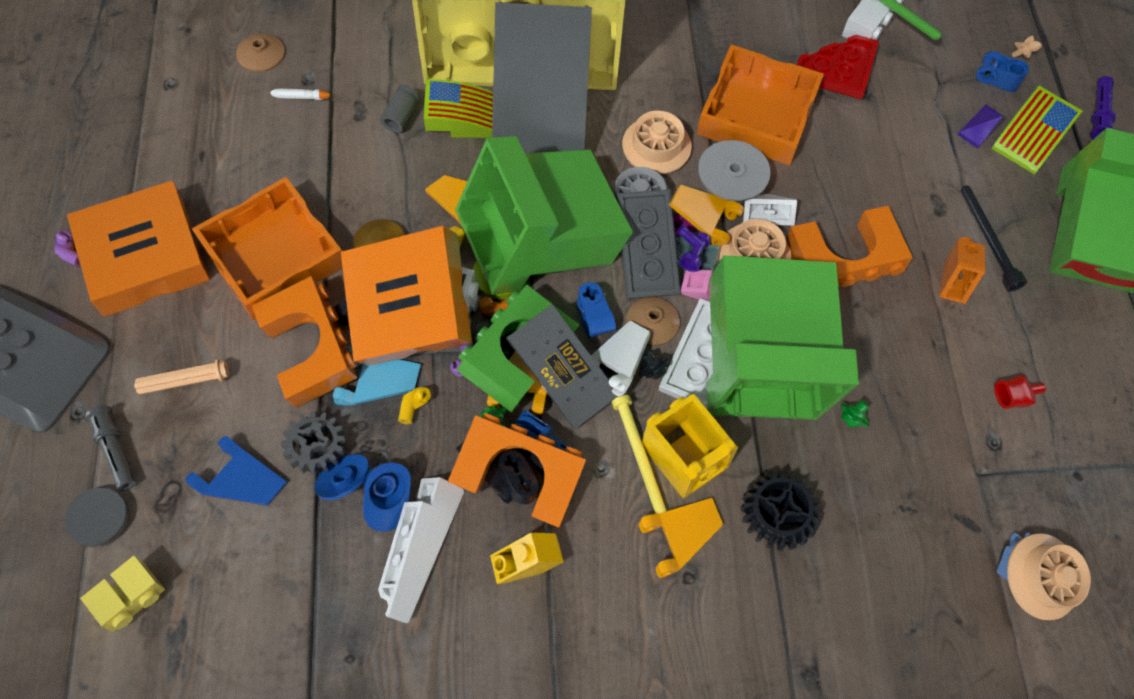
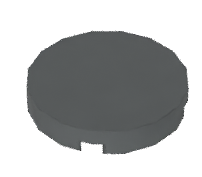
[64,487,129,548]

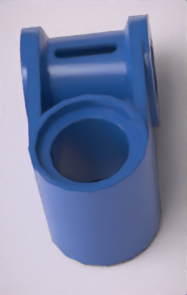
[976,51,1029,92]
[576,282,616,338]

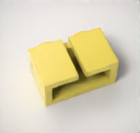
[80,556,165,632]

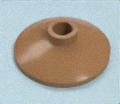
[236,33,285,72]
[626,297,680,346]

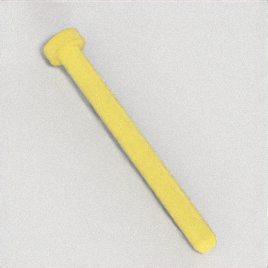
[611,395,666,514]

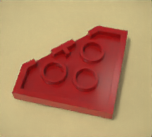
[797,35,879,100]

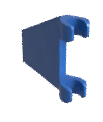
[185,436,287,506]

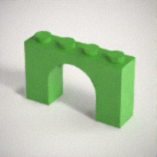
[457,285,579,412]

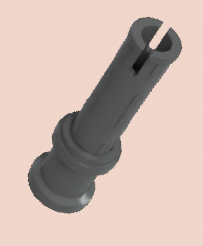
[84,405,137,491]

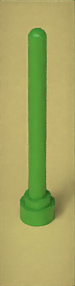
[878,0,941,40]

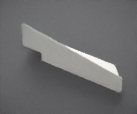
[378,477,464,623]

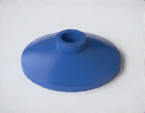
[315,454,370,500]

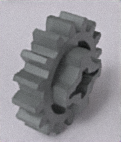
[280,411,347,475]

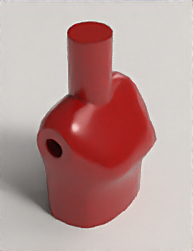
[994,375,1046,409]

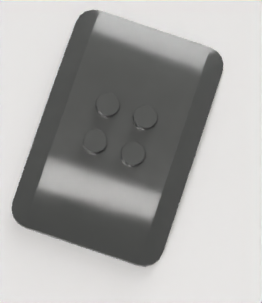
[0,287,110,433]

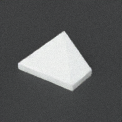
[743,194,797,226]

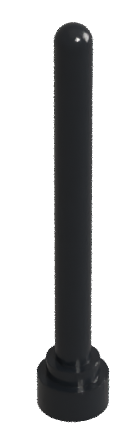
[961,185,1028,292]

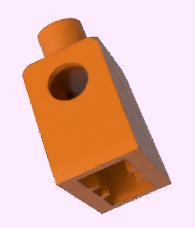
[939,237,985,304]

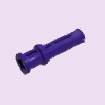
[1091,76,1116,140]

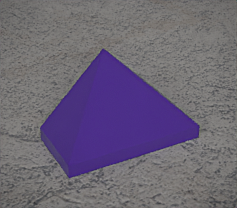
[958,104,1006,148]

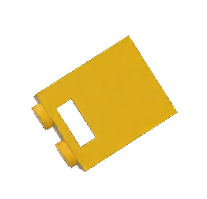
[642,393,738,499]

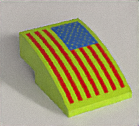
[424,79,493,138]
[992,85,1083,175]

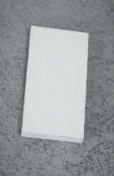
[658,298,713,409]

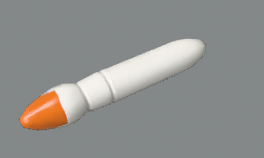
[270,88,331,100]

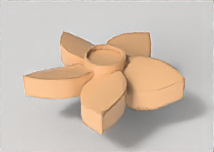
[1011,35,1042,58]

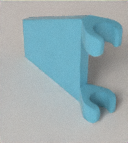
[333,347,421,406]

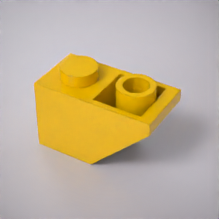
[490,533,564,584]

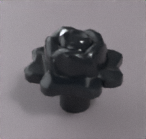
[639,351,670,380]

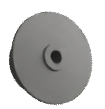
[698,140,770,204]
[609,167,674,213]

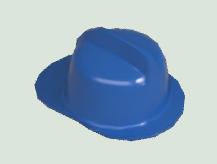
[363,462,411,532]

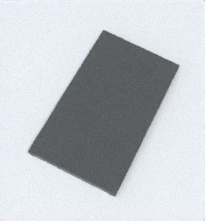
[492,1,592,154]

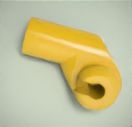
[398,386,431,424]

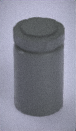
[380,84,420,133]

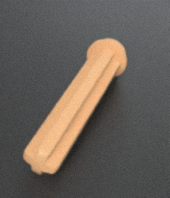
[134,359,229,395]

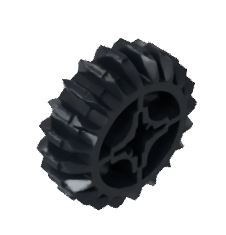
[740,470,822,551]

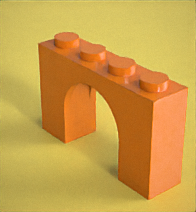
[786,206,913,287]
[252,276,358,408]
[448,413,586,528]

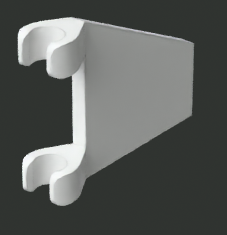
[591,321,650,396]

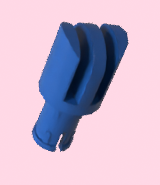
[514,410,573,451]

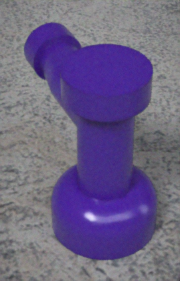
[677,225,711,272]

